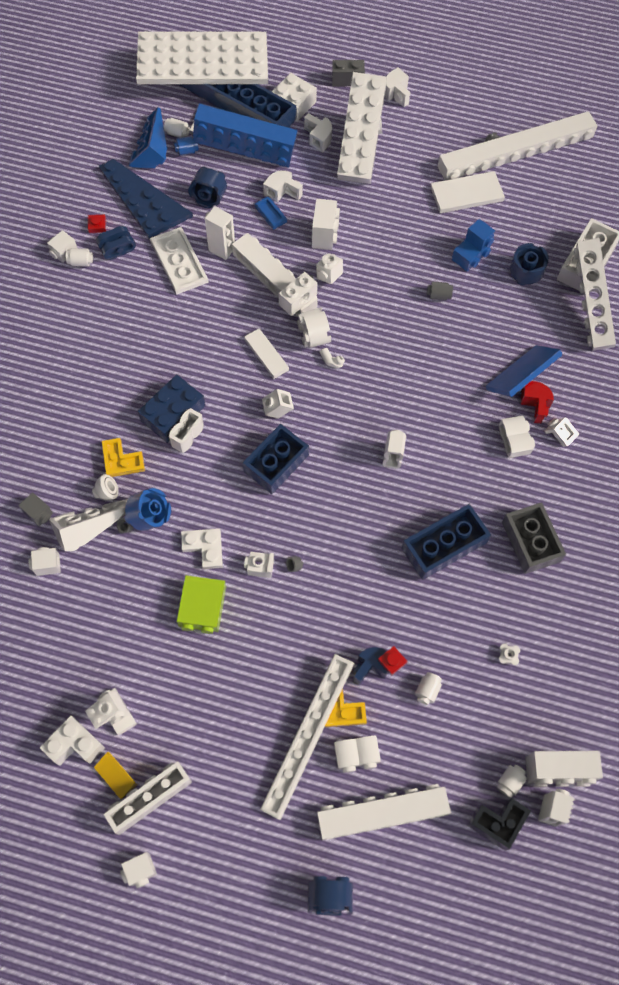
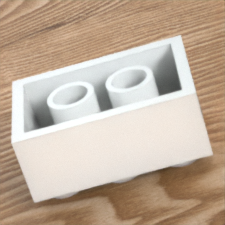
[525,751,603,787]

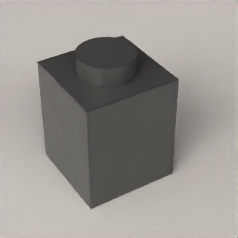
[18,492,53,526]

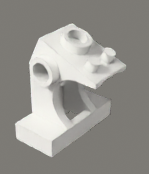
[85,688,137,736]

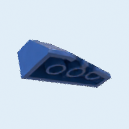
[129,107,167,168]

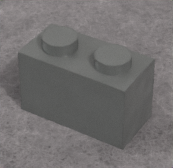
[332,60,365,87]

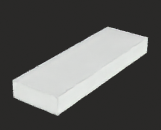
[244,328,289,379]

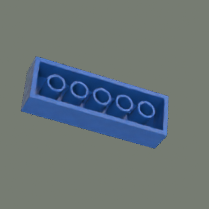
[193,103,298,168]

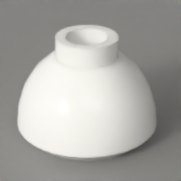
[92,474,118,500]

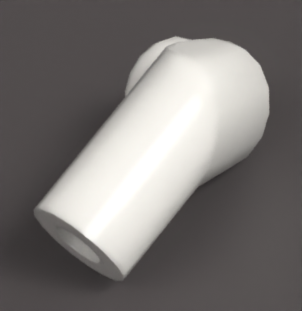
[320,348,345,368]

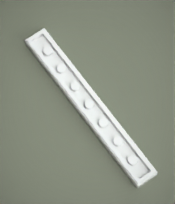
[260,654,354,820]

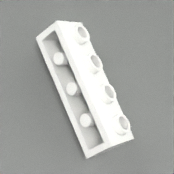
[104,761,192,835]

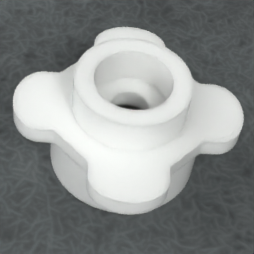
[499,644,520,666]

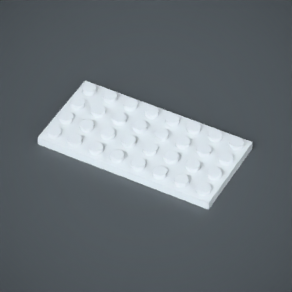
[136,31,268,84]

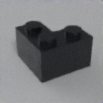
[467,798,531,851]

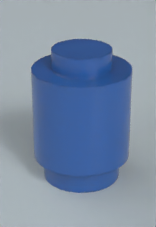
[174,136,199,156]

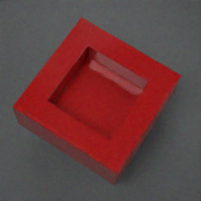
[88,214,106,233]
[378,646,408,676]

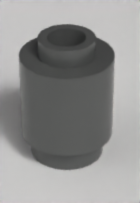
[427,281,453,301]

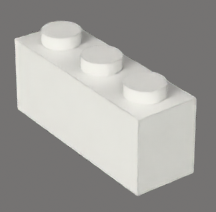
[205,206,235,260]

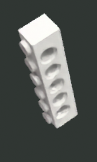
[574,238,616,351]

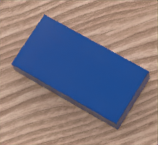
[254,196,287,230]

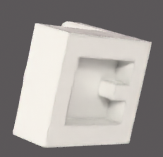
[545,417,579,447]

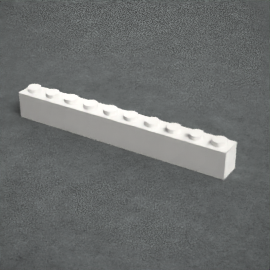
[438,111,598,181]

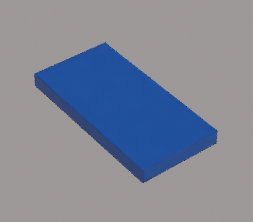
[486,345,563,397]

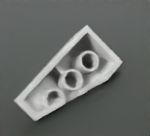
[49,499,128,552]

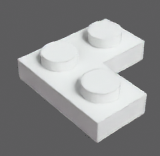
[181,529,223,569]

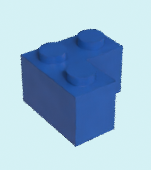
[452,218,495,272]

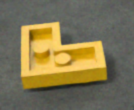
[102,438,145,477]
[325,689,367,727]

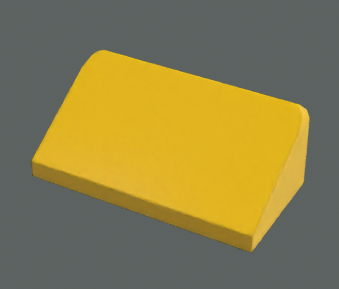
[94,751,138,800]

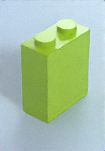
[177,575,226,634]

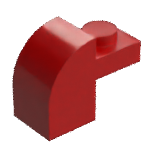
[520,381,554,424]

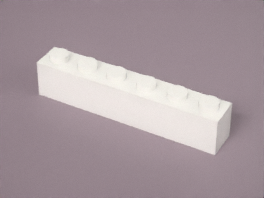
[232,233,318,316]
[317,784,451,841]

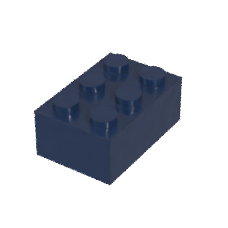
[138,374,206,443]
[242,423,309,494]

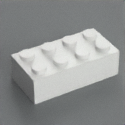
[557,218,619,291]

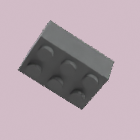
[502,502,566,574]

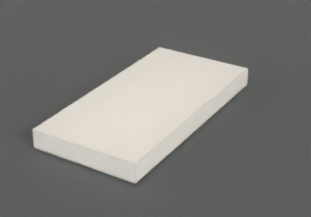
[431,171,505,213]
[150,227,209,295]

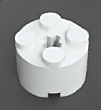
[297,307,331,348]

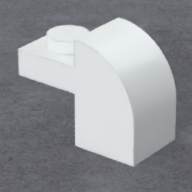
[385,67,410,107]
[304,113,332,153]
[263,171,303,202]

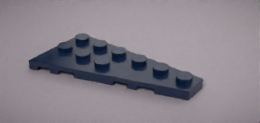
[99,159,193,239]

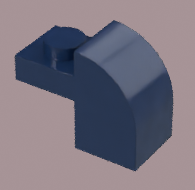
[352,647,388,685]

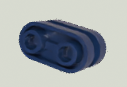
[96,226,136,260]

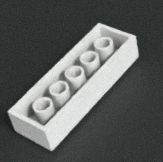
[337,72,387,184]

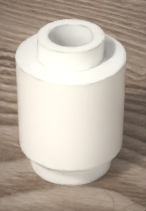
[164,118,190,138]
[66,248,93,266]
[415,672,442,705]
[497,764,527,798]

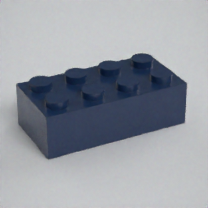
[401,503,491,580]

